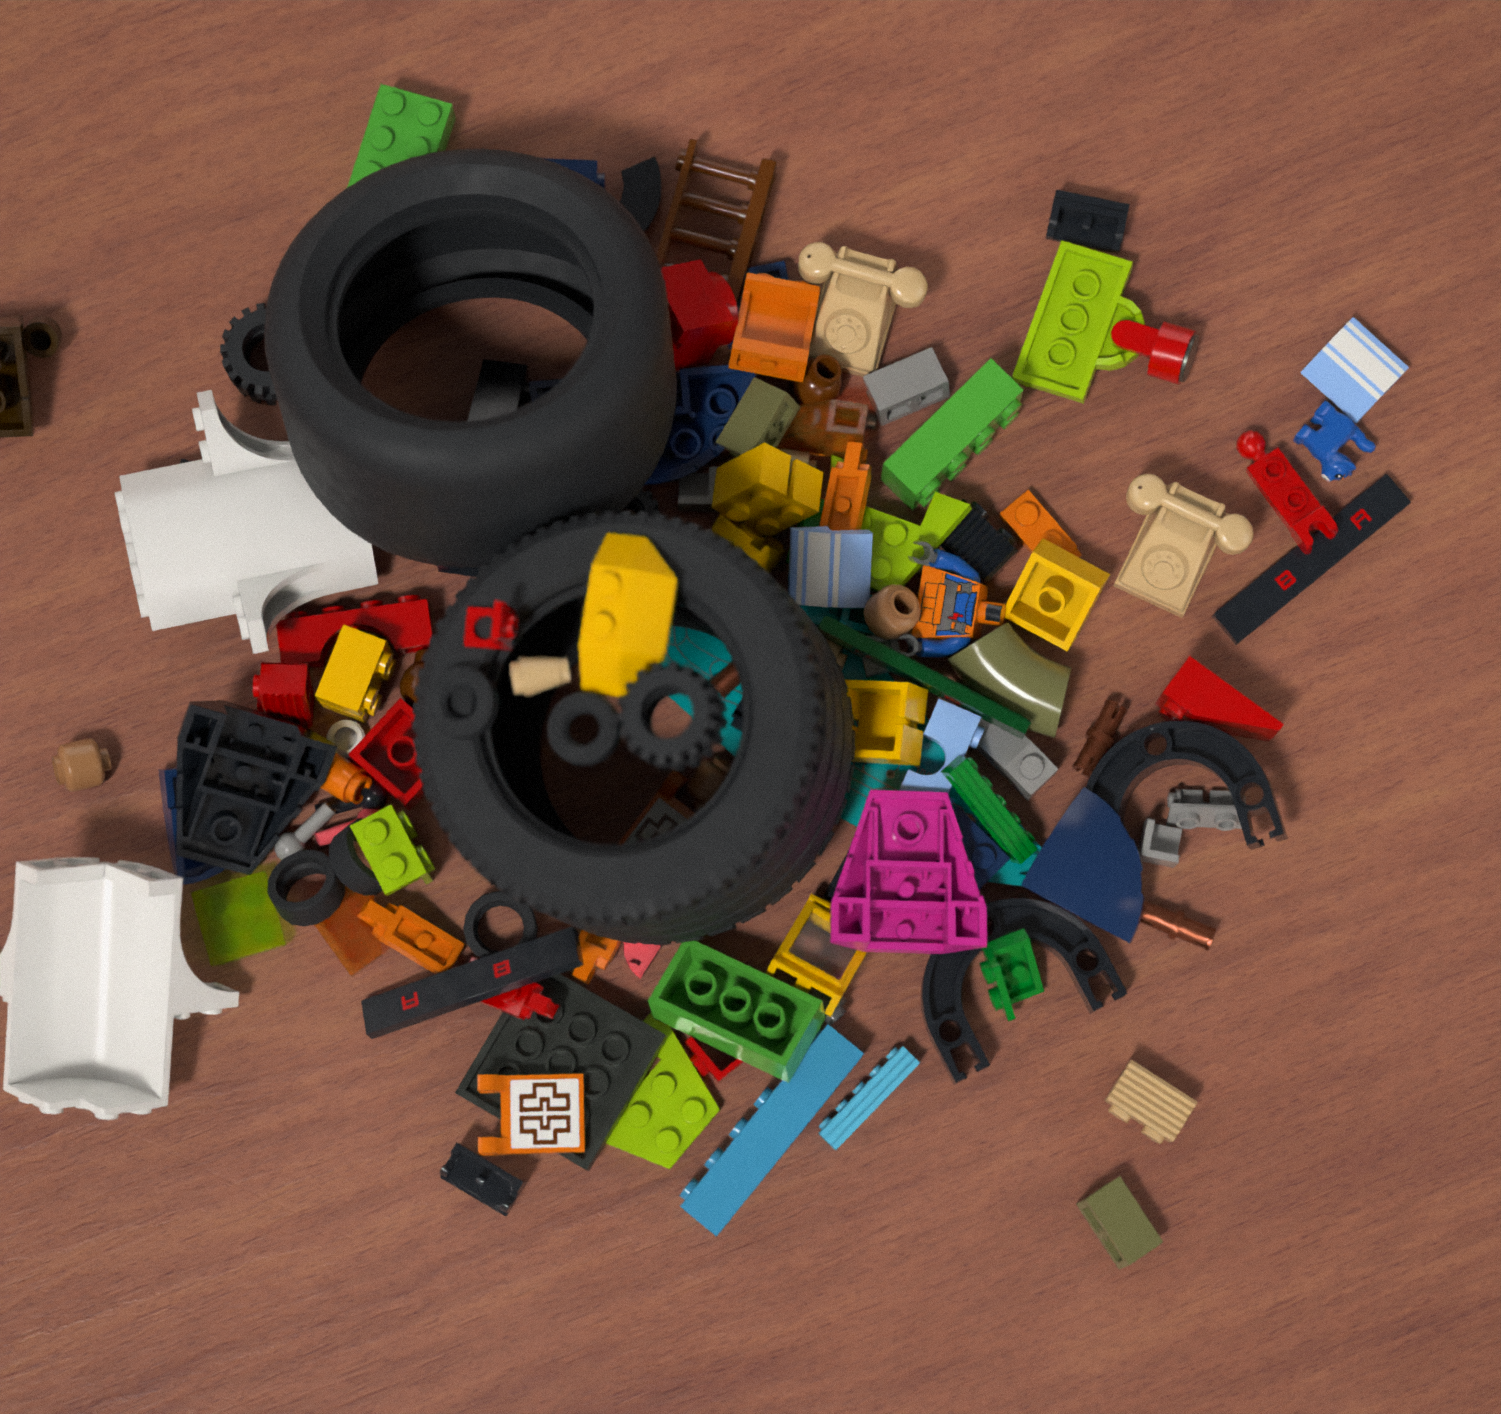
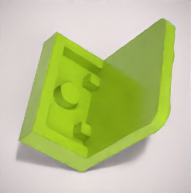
[350,804,436,896]

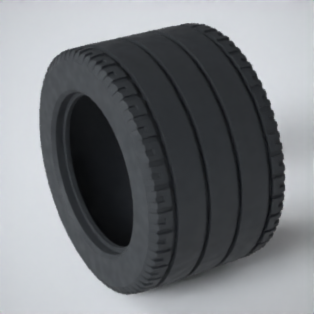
[412,511,856,945]

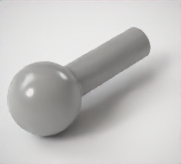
[274,802,336,860]

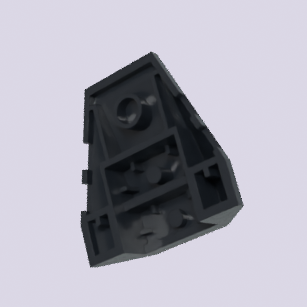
[176,700,338,875]

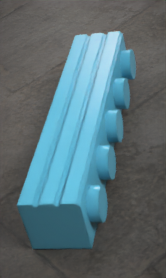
[818,1046,920,1151]

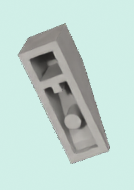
[976,719,1058,801]

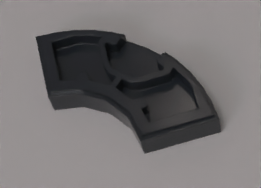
[620,156,662,234]

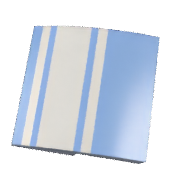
[1300,317,1409,423]
[788,526,873,608]

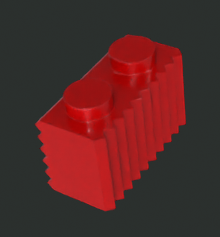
[253,662,315,728]

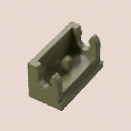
[716,377,800,458]
[1076,1176,1163,1270]

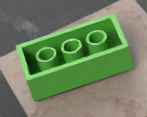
[347,84,456,188]
[881,358,1023,511]
[648,941,826,1083]

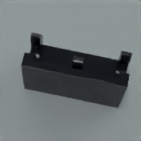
[1045,189,1130,254]
[439,1142,526,1217]

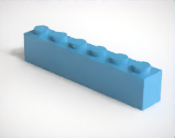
[679,1024,864,1237]

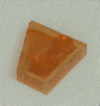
[314,886,383,978]

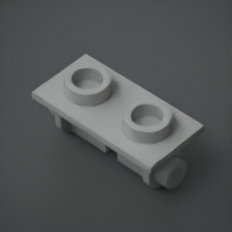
[1166,789,1246,831]

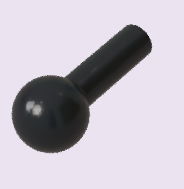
[314,781,387,815]

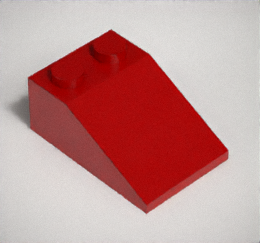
[1154,656,1284,742]

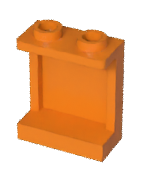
[728,273,821,382]

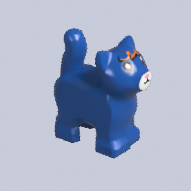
[1293,400,1376,482]

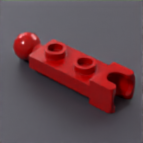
[1236,430,1338,554]

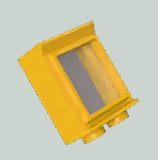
[765,893,867,1017]

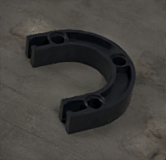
[1086,721,1288,850]
[920,898,1128,1085]

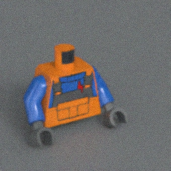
[894,540,1006,658]

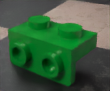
[979,928,1044,1022]

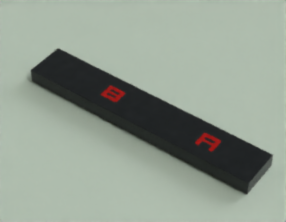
[1212,474,1411,645]
[361,926,584,1039]

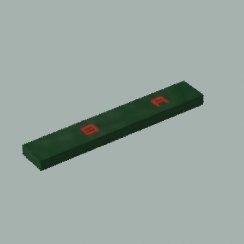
[818,616,1031,739]

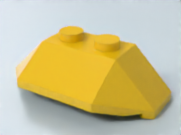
[579,533,678,698]

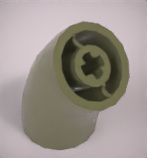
[947,622,1072,738]

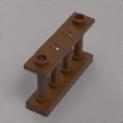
[655,138,777,304]

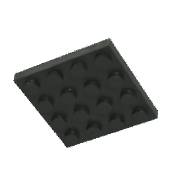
[455,974,668,1172]

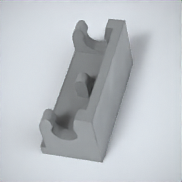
[863,347,950,426]

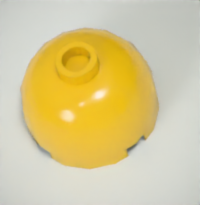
[711,512,785,573]

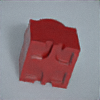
[661,259,738,371]

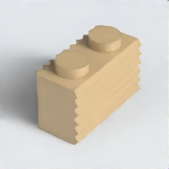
[1104,1060,1198,1144]

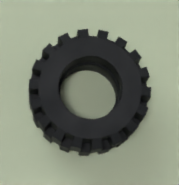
[220,303,277,405]
[616,661,727,771]

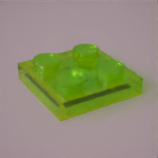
[191,871,287,967]

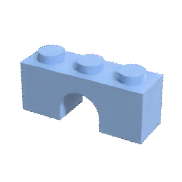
[899,699,985,805]

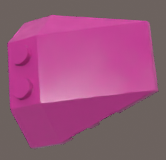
[830,790,987,954]

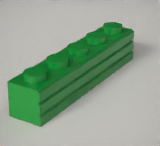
[941,756,1038,864]

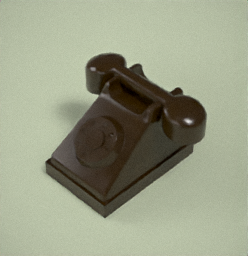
[0,314,62,438]

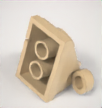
[798,242,928,377]
[1113,474,1254,618]

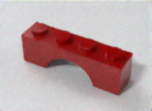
[276,595,434,668]

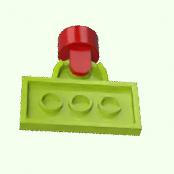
[1012,240,1199,404]

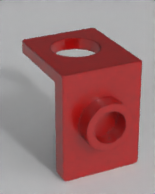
[464,600,519,650]
[685,1036,744,1083]

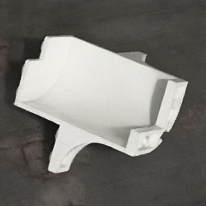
[115,390,378,654]
[0,857,239,1120]

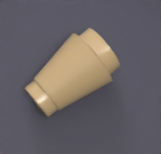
[510,657,571,697]

